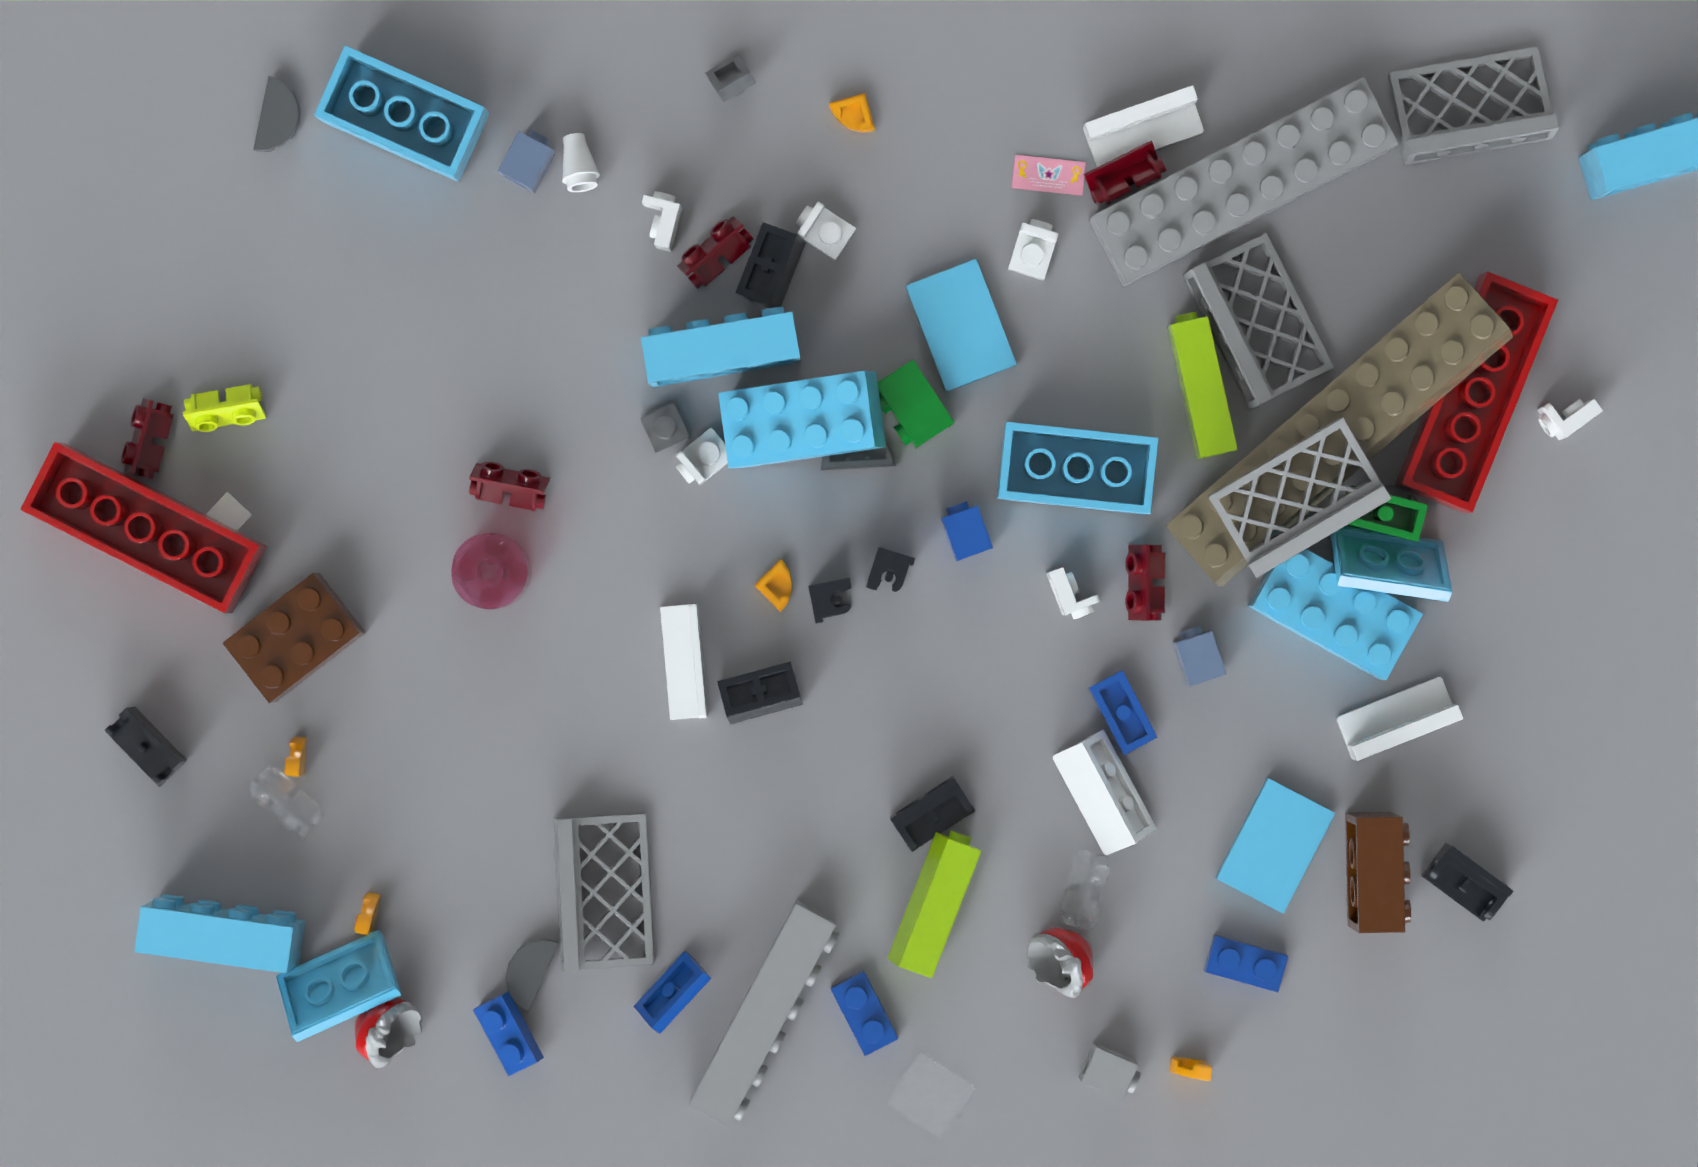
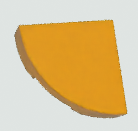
[828,93,875,132]
[754,559,792,612]
[284,736,307,777]
[354,892,381,935]
[1169,1056,1212,1081]

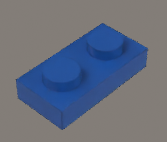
[1088,670,1158,755]
[1204,934,1288,992]
[633,951,711,1034]
[830,970,898,1056]
[473,991,544,1076]

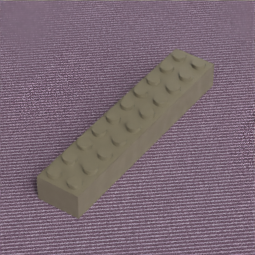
[1165,273,1513,587]

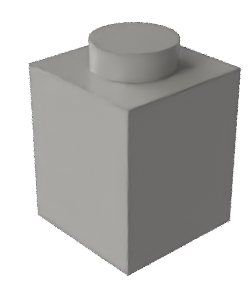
[1079,1042,1141,1100]

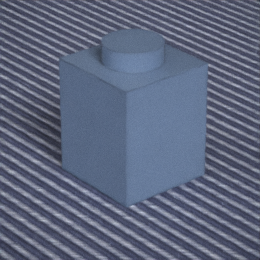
[498,130,556,193]
[1173,626,1226,686]

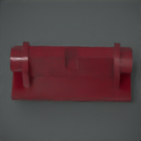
[1083,141,1167,205]
[677,216,754,289]
[121,398,174,479]
[469,462,550,511]
[1125,544,1166,621]

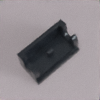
[735,222,806,308]
[866,547,915,592]
[808,578,852,624]
[717,661,803,724]
[104,706,187,787]
[890,776,975,852]
[1422,843,1513,922]

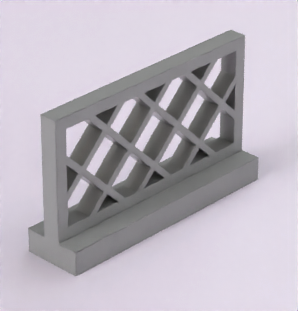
[1388,46,1559,166]
[1183,233,1334,409]
[1208,416,1391,578]
[554,813,654,972]

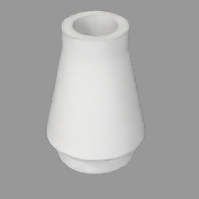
[562,133,600,192]

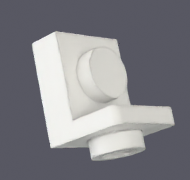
[642,191,683,252]
[796,201,856,261]
[1008,219,1059,281]
[1537,399,1603,440]
[675,427,728,485]
[1046,567,1101,619]

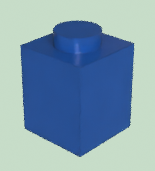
[941,501,993,561]

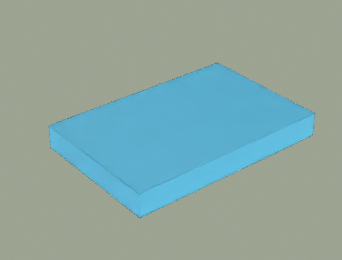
[906,259,1017,392]
[1330,526,1452,602]
[1215,778,1335,914]
[276,930,401,1042]

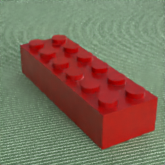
[1395,271,1558,514]
[20,442,267,614]

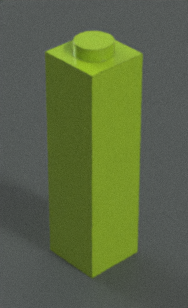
[1167,312,1238,459]
[887,830,981,978]

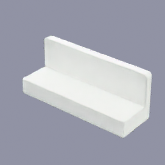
[1083,85,1204,168]
[660,604,708,720]
[1336,677,1463,761]
[1053,729,1157,855]

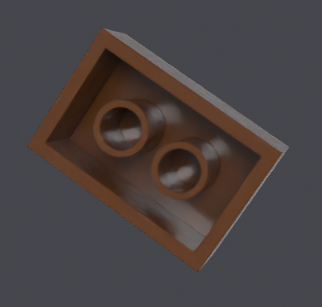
[223,573,366,703]
[1345,812,1411,933]

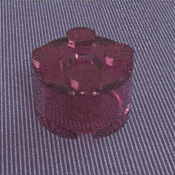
[451,533,532,609]

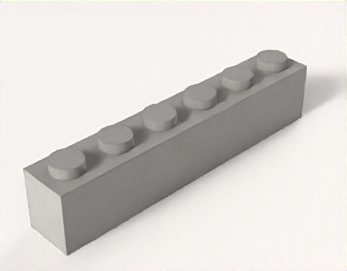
[689,900,839,1127]

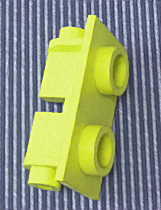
[183,384,266,432]

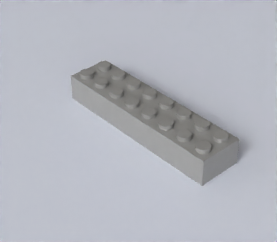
[1089,77,1399,287]

